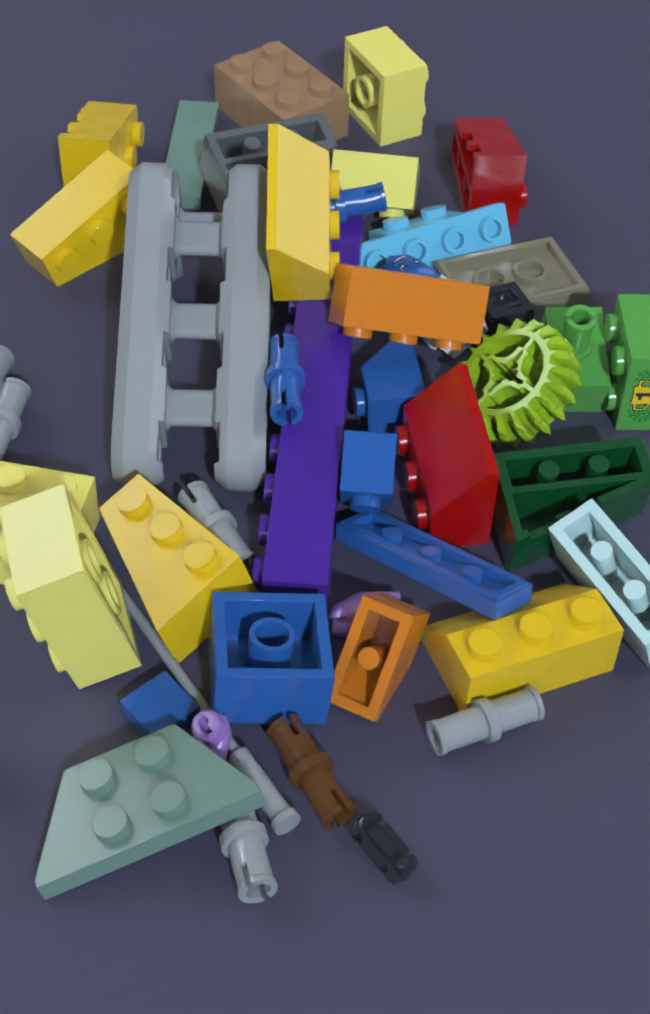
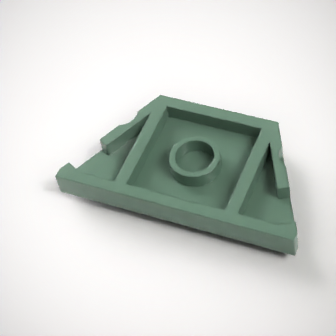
[35,724,266,900]

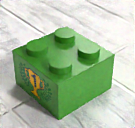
[604,294,650,430]

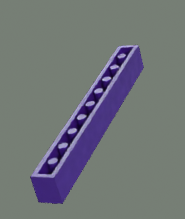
[252,214,364,609]

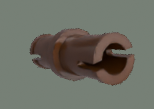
[266,713,357,831]

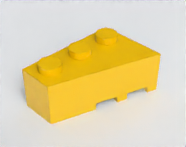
[58,101,145,187]
[10,150,134,287]
[99,474,257,664]

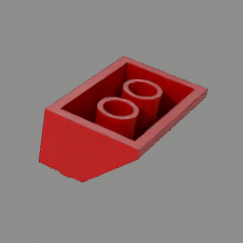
[394,364,500,547]

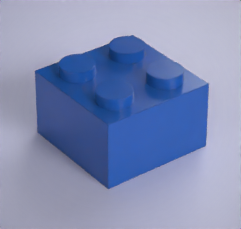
[208,592,335,724]

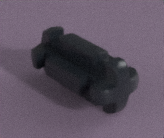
[350,811,418,884]

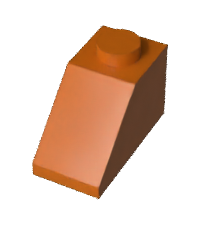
[330,593,431,722]

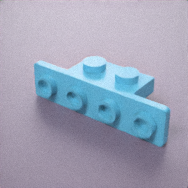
[360,202,511,269]

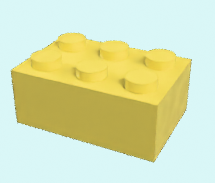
[0,484,142,689]

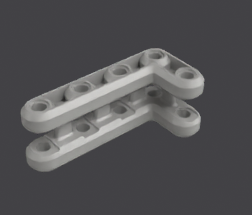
[111,162,271,492]

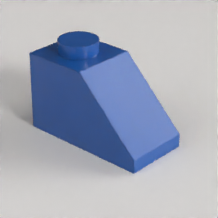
[352,341,425,433]
[340,430,397,513]

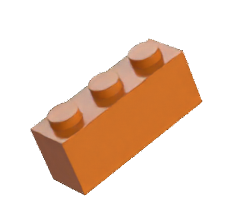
[328,263,490,351]

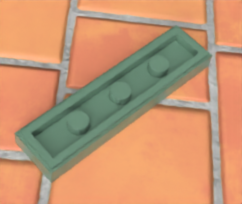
[166,100,219,210]

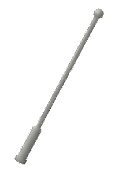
[122,585,301,835]

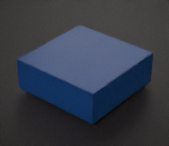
[119,671,200,737]

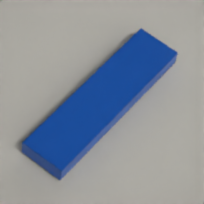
[336,511,532,620]

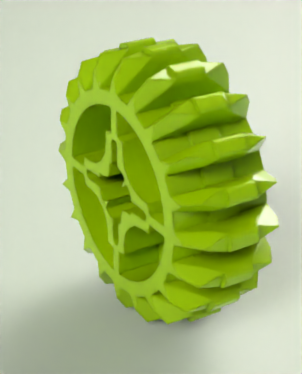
[458,318,582,448]

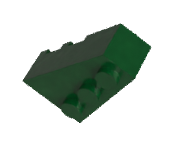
[492,437,650,573]

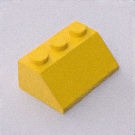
[266,124,340,301]
[421,584,624,711]

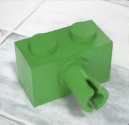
[541,304,611,412]

